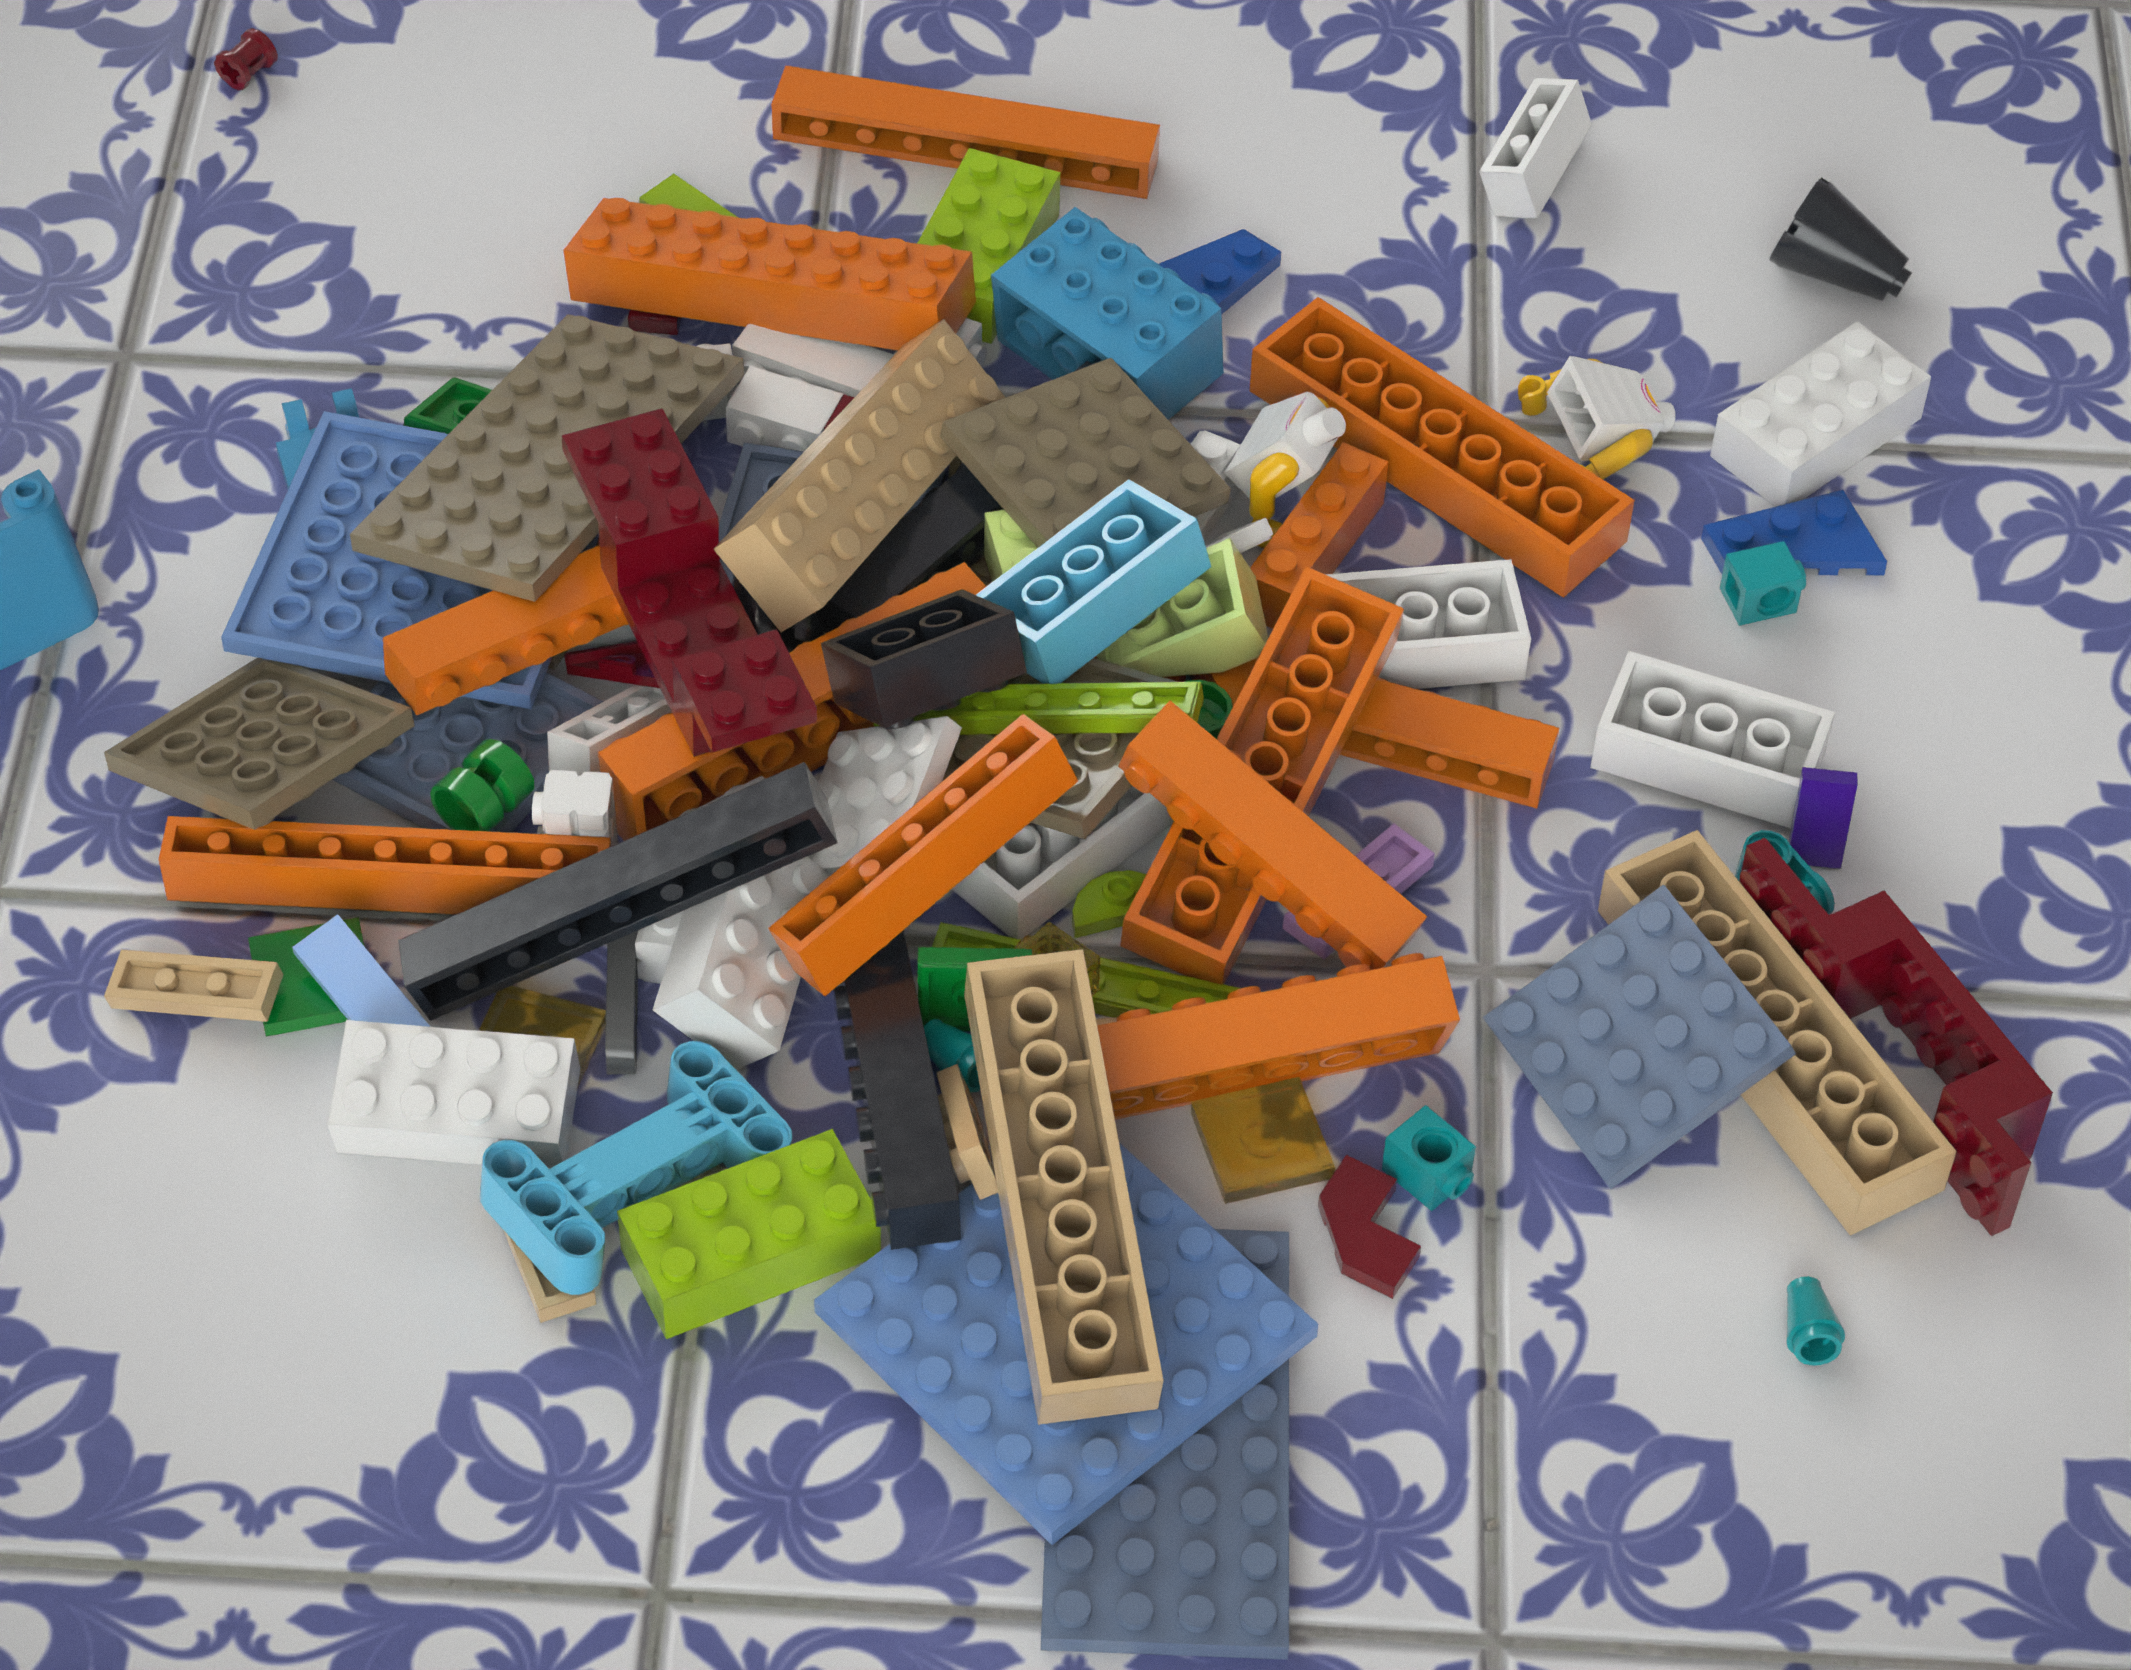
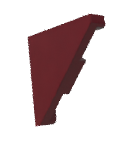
[564,641,660,689]

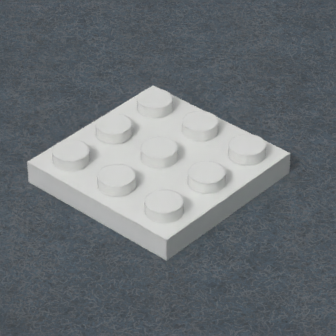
[807,716,962,876]

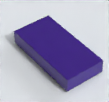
[1788,767,1858,869]

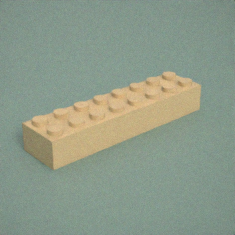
[714,319,1006,632]
[1598,830,1956,1236]
[964,949,1164,1425]

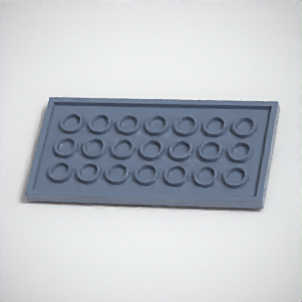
[1040,1229,1289,1660]

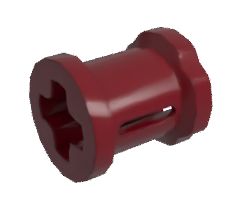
[214,28,278,90]

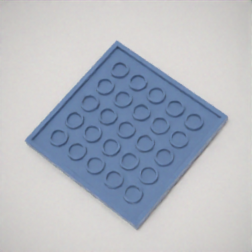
[221,411,599,710]
[814,1143,1318,1545]

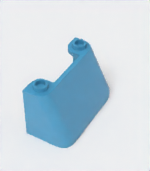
[0,469,99,670]

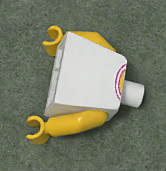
[1518,356,1675,480]
[1224,392,1346,549]

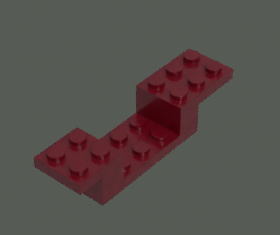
[562,408,817,757]
[1739,838,2053,1236]

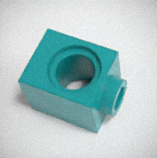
[1719,541,1806,626]
[1382,1105,1476,1212]

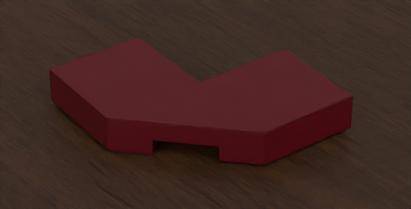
[1318,1155,1421,1299]

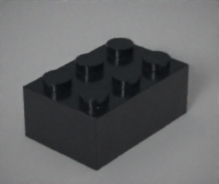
[821,589,1027,729]

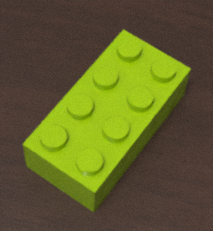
[917,148,1061,344]
[617,1129,881,1339]

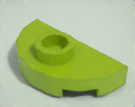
[1072,870,1146,939]

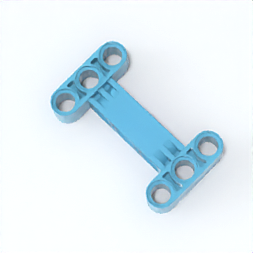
[480,1041,792,1295]

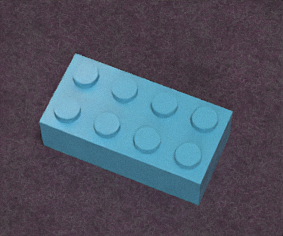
[976,479,1212,684]

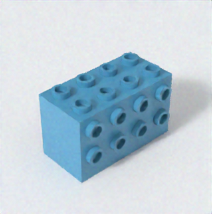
[991,207,1224,420]

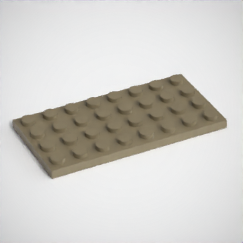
[350,314,745,602]

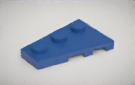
[1159,229,1281,314]
[1701,490,1887,576]

